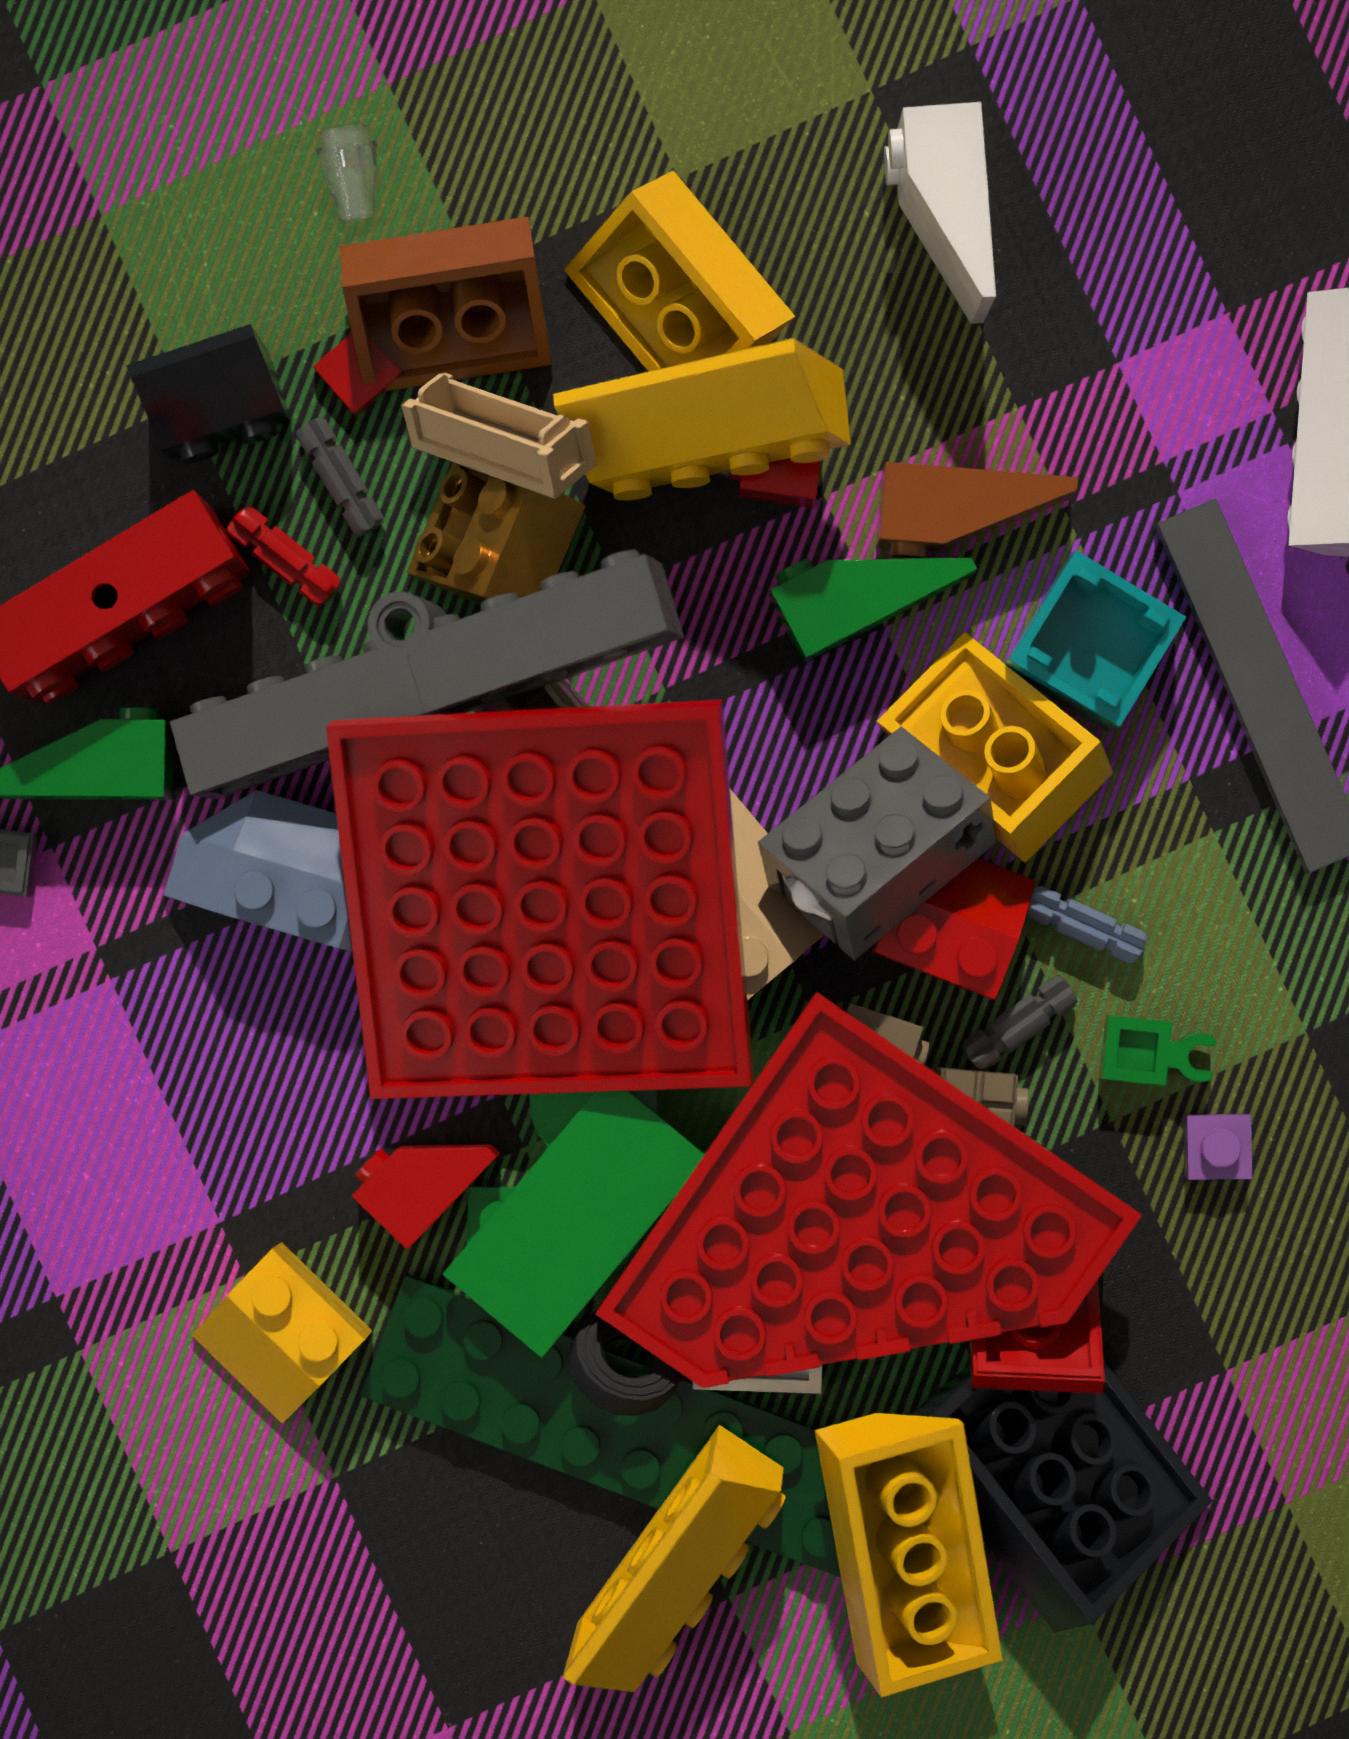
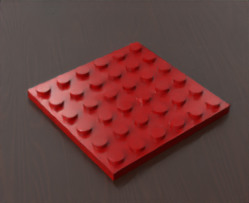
[326,700,754,1099]

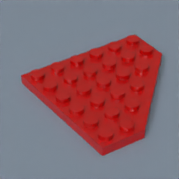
[596,991,1142,1388]

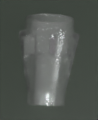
[315,125,378,222]

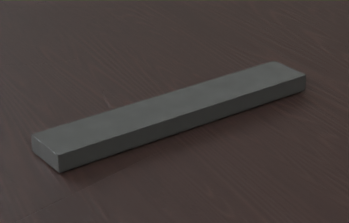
[1155,498,1349,874]

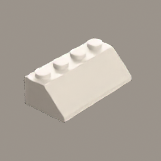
[1287,288,1349,557]

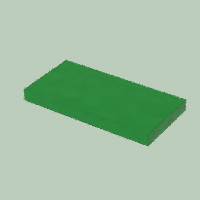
[442,1091,704,1358]

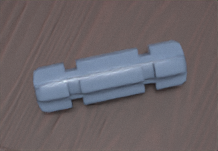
[1026,886,1147,963]

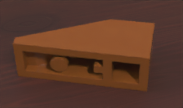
[876,462,1078,559]

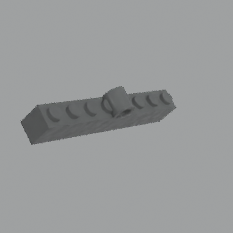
[170,550,684,800]

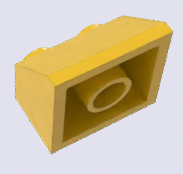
[191,1242,372,1424]

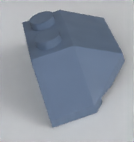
[163,790,353,952]

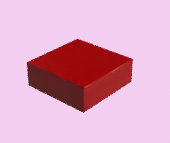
[313,333,402,417]

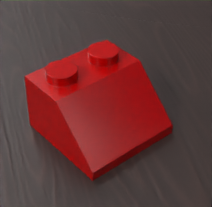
[871,858,1036,1000]

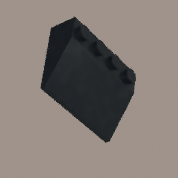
[911,1360,1213,1632]

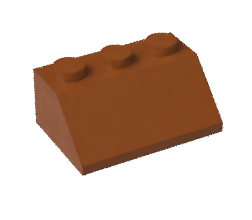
[340,216,552,392]

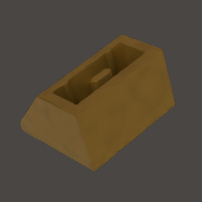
[406,462,585,604]

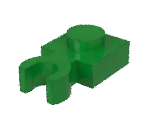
[1099,1015,1216,1086]

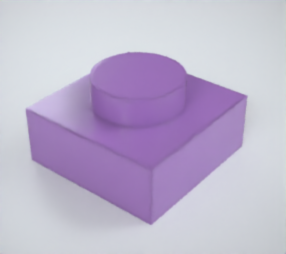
[1183,1114,1252,1180]

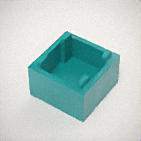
[1004,550,1186,733]

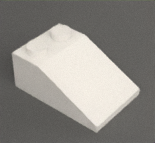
[884,102,996,324]

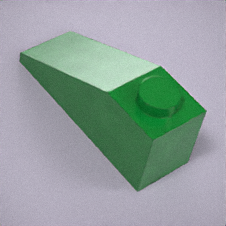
[769,558,977,664]
[0,708,175,800]

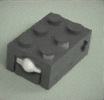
[758,726,997,960]

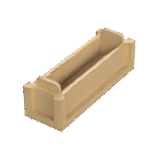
[402,372,597,499]

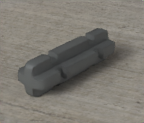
[296,417,384,537]
[962,975,1078,1071]

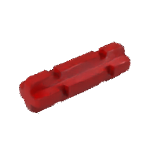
[227,506,341,607]

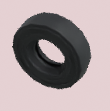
[570,1307,683,1416]

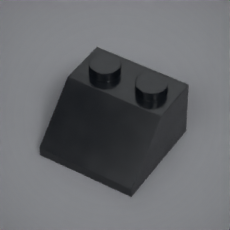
[126,324,291,464]

